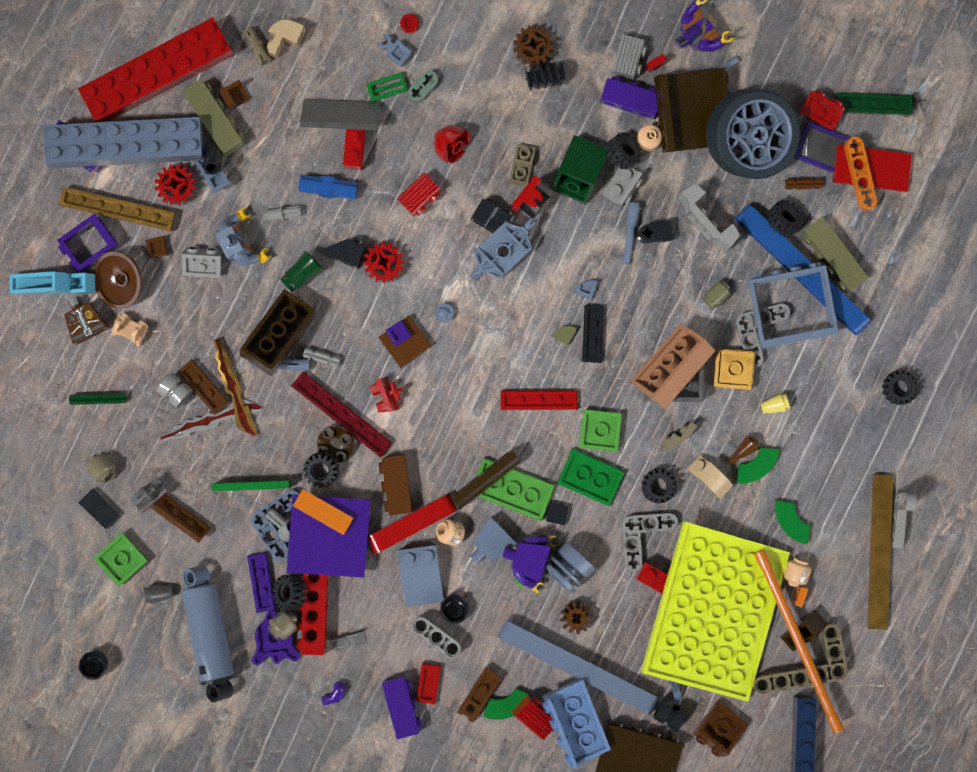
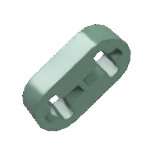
[408,70,438,103]

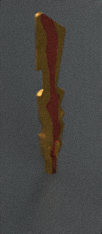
[213,338,257,436]

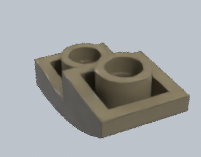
[509,144,536,187]
[661,422,697,451]

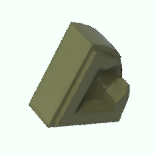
[551,326,577,346]

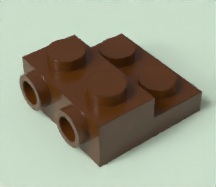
[693,701,749,757]

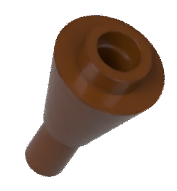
[727,435,759,465]

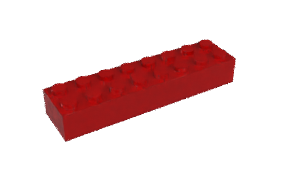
[78,17,234,123]

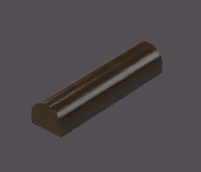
[451,450,521,510]

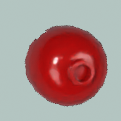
[434,125,471,164]

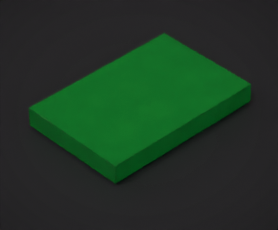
[557,448,625,507]

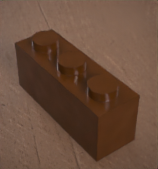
[378,455,413,516]

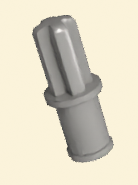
[263,206,301,222]

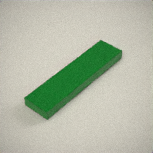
[211,481,291,491]

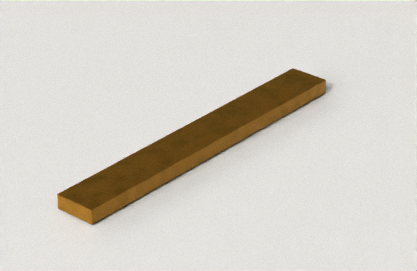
[867,475,893,630]

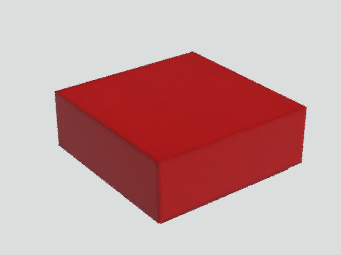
[645,54,666,73]

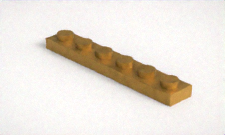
[59,186,176,232]

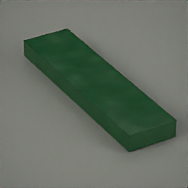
[835,93,913,116]

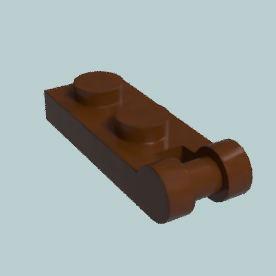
[456,667,502,723]

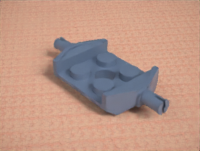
[470,217,537,281]

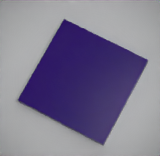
[286,494,370,578]

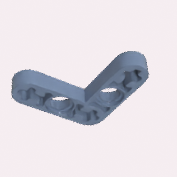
[251,490,299,561]

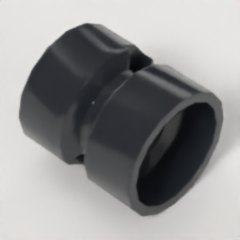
[653,696,689,732]

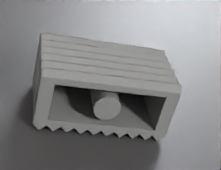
[612,34,647,80]

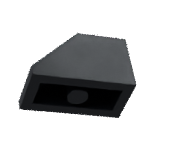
[321,238,367,269]

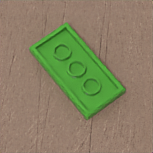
[477,458,555,521]

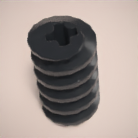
[525,61,566,91]

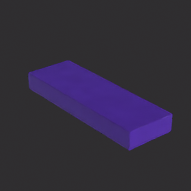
[247,553,276,613]

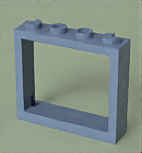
[748,263,839,348]

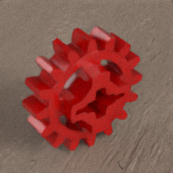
[154,164,197,206]
[363,242,405,284]

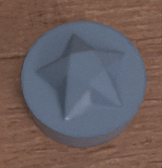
[435,303,454,323]

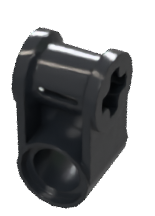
[637,221,675,244]

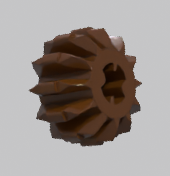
[560,601,593,634]

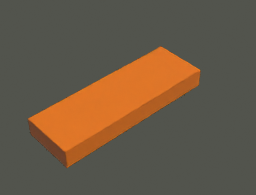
[293,489,353,535]

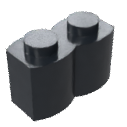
[470,198,515,234]

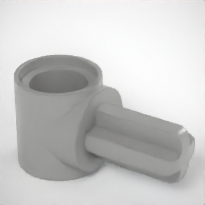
[266,508,291,542]

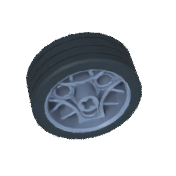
[706,89,800,179]

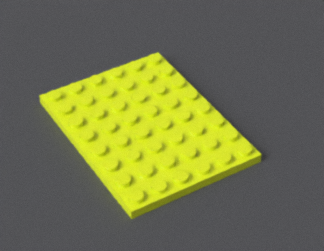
[641,521,790,702]

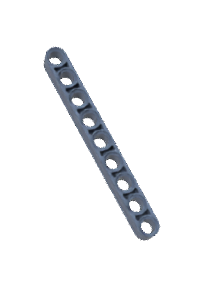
[497,619,659,715]

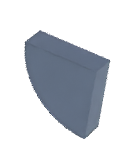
[574,280,598,300]
[670,681,682,703]

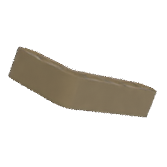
[753,623,848,694]

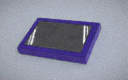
[794,122,858,173]

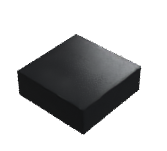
[546,503,569,525]

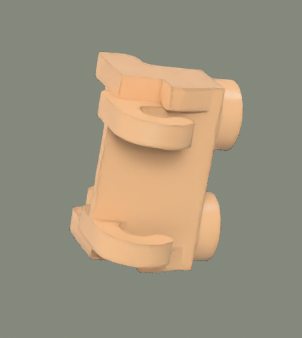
[111,313,149,347]

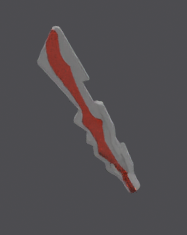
[160,399,262,442]

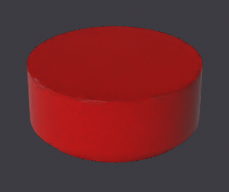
[400,14,419,34]

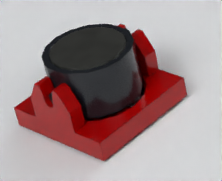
[511,176,551,219]

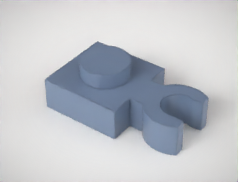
[377,34,412,67]

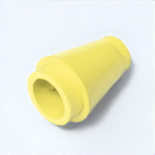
[761,393,790,414]

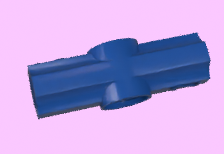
[298,175,358,200]

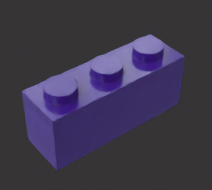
[600,77,657,120]
[382,675,422,740]

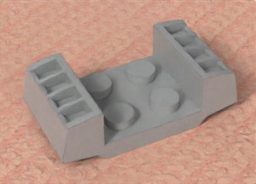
[678,184,740,252]

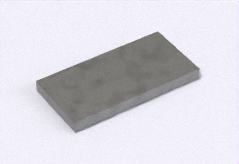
[300,99,380,130]

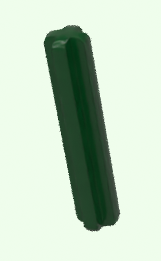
[69,393,127,405]

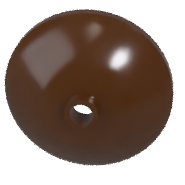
[93,251,142,309]

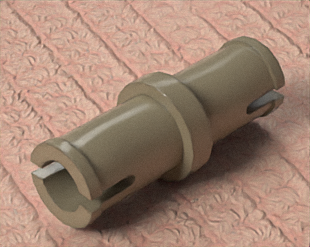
[243,26,270,66]

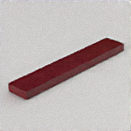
[291,371,392,458]

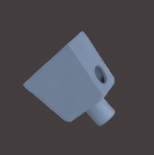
[470,517,517,564]

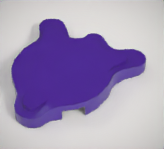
[252,610,300,665]

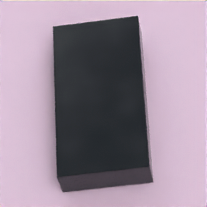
[79,489,120,529]

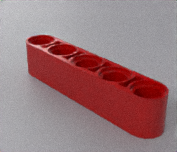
[367,494,458,555]

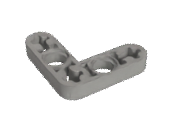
[735,304,790,368]
[891,492,917,549]
[622,513,678,572]

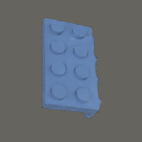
[542,678,611,770]

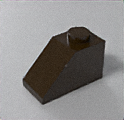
[780,609,827,651]

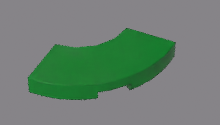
[736,448,779,484]
[774,500,811,545]
[483,688,533,720]

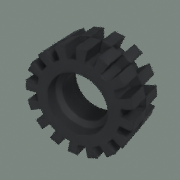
[606,132,642,170]
[767,199,805,237]
[882,370,919,405]
[303,451,340,488]
[641,469,677,504]
[273,574,307,610]

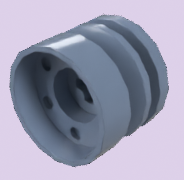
[545,541,596,593]

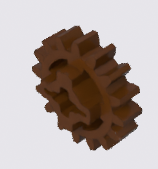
[513,25,554,67]

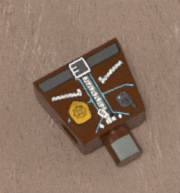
[64,296,110,345]

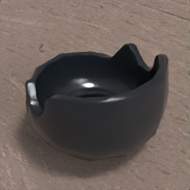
[440,594,469,624]
[78,650,108,680]

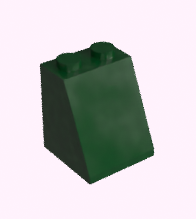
[551,135,608,204]

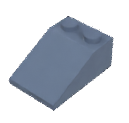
[397,545,444,607]

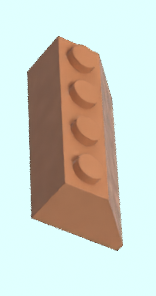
[630,323,715,410]

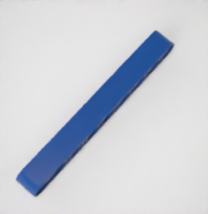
[734,204,871,336]

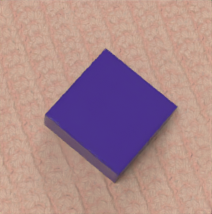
[385,320,412,346]

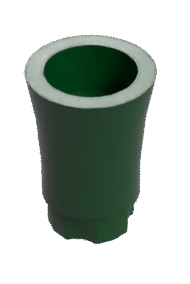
[280,250,324,293]

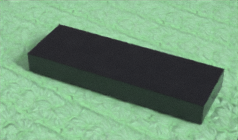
[582,305,604,363]

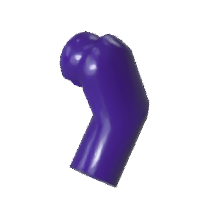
[321,681,346,706]

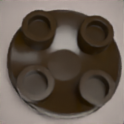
[317,425,354,463]

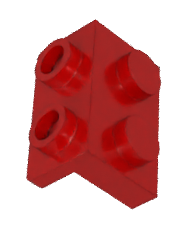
[799,90,845,131]

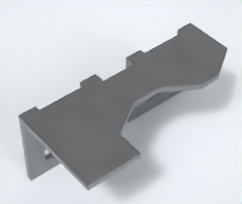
[331,631,367,653]

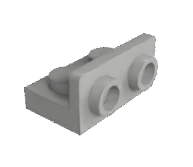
[602,167,643,207]
[182,246,223,278]

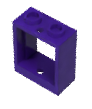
[57,213,120,273]

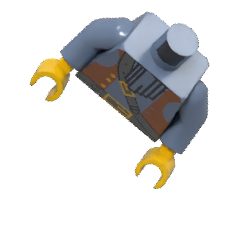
[215,207,272,266]

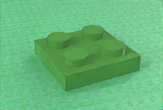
[579,410,622,452]
[93,532,149,587]

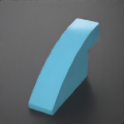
[9,272,95,295]

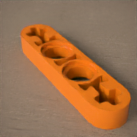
[844,137,877,211]

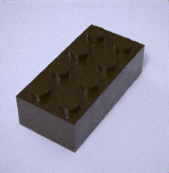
[240,289,316,377]

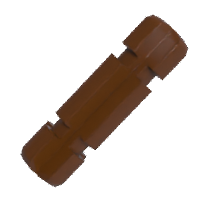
[785,178,823,190]

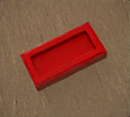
[416,663,441,705]

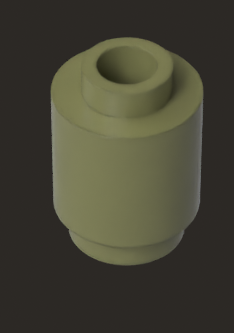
[703,281,731,309]

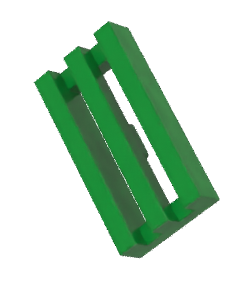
[366,72,408,102]

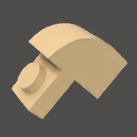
[267,20,306,59]
[687,455,733,499]

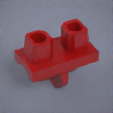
[370,377,404,413]

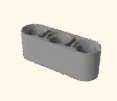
[412,616,461,658]

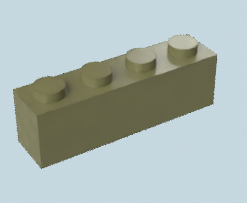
[182,79,245,157]
[801,216,869,293]

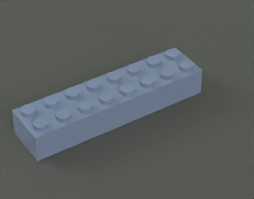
[44,117,204,169]

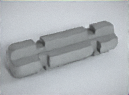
[303,348,341,367]

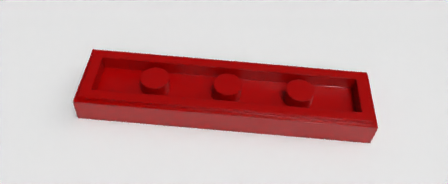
[500,391,577,410]

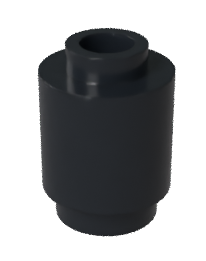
[202,147,223,175]

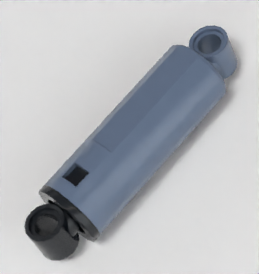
[181,565,235,703]

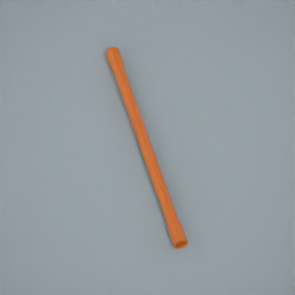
[754,549,844,733]

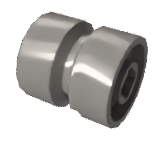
[156,373,193,409]

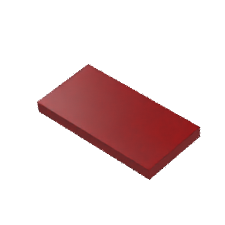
[832,144,912,193]

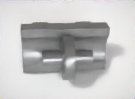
[129,476,169,513]

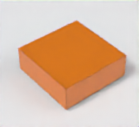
[792,586,808,607]

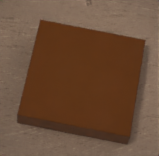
[378,315,431,368]

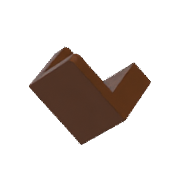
[219,80,250,111]

